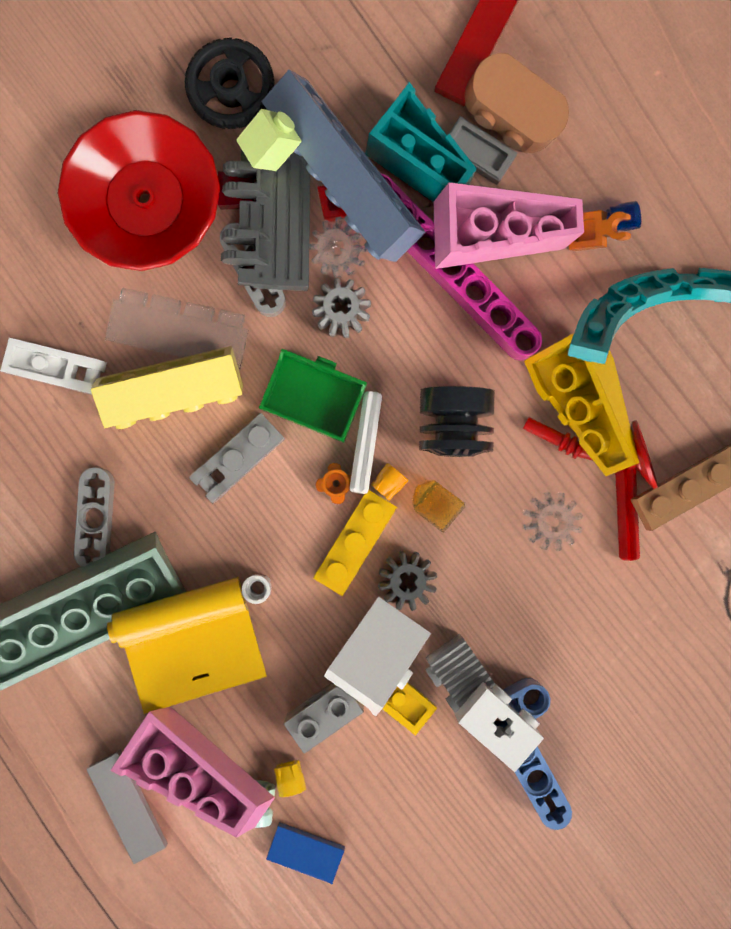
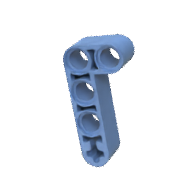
[494,678,572,830]

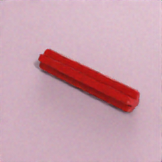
[615,468,640,561]

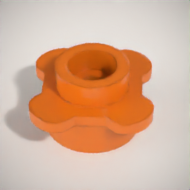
[315,463,351,504]

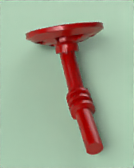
[523,417,658,489]

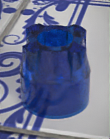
[606,201,642,231]

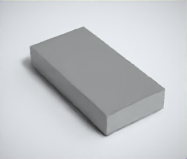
[449,116,518,185]

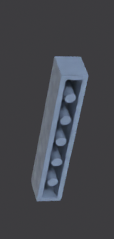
[261,70,426,262]

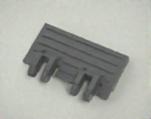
[221,149,310,291]

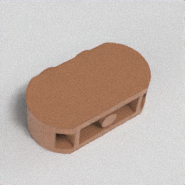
[465,53,569,153]

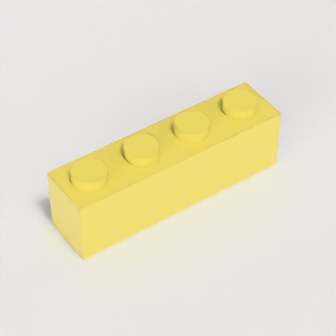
[91,346,243,429]

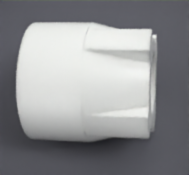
[242,574,271,604]

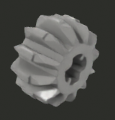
[312,278,371,338]

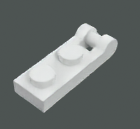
[0,338,107,395]

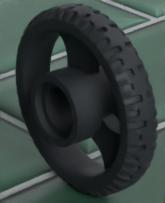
[185,37,275,129]

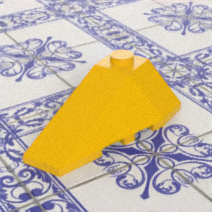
[524,333,639,476]

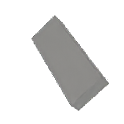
[86,750,168,864]

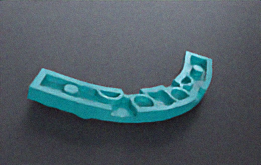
[568,268,731,364]

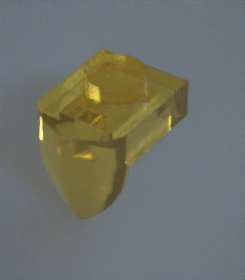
[412,479,465,533]

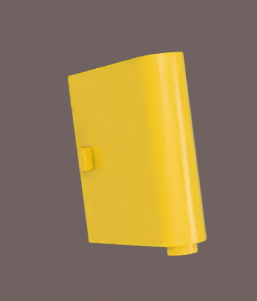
[107,577,267,714]

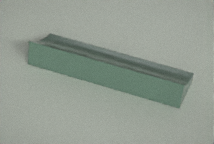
[0,531,186,691]

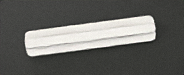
[350,391,382,494]

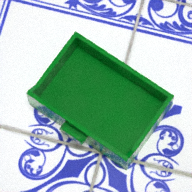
[259,349,367,443]

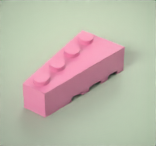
[434,182,584,269]
[110,707,275,838]

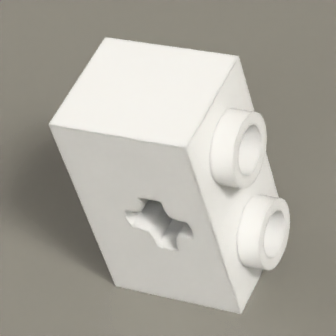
[455,682,544,772]

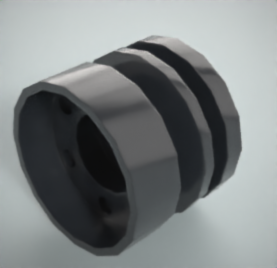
[419,386,495,457]

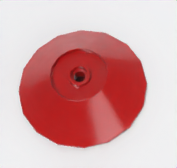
[57,110,220,271]

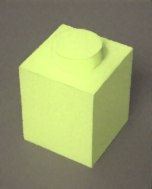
[236,109,302,171]

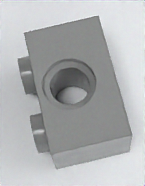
[284,683,364,754]

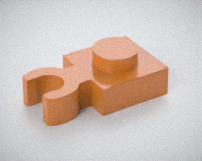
[569,210,631,251]

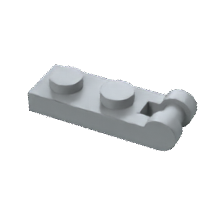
[189,413,285,504]

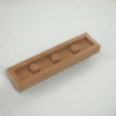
[630,444,731,531]

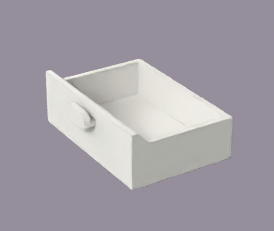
[324,597,431,716]

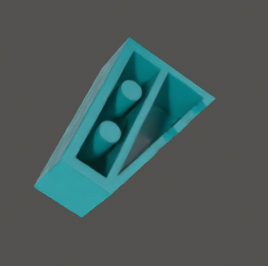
[365,82,477,203]

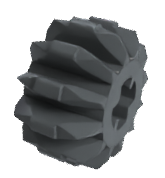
[378,551,437,611]

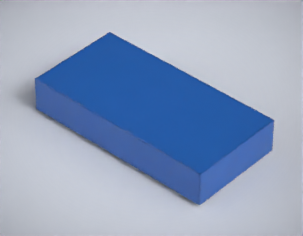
[266,822,345,884]

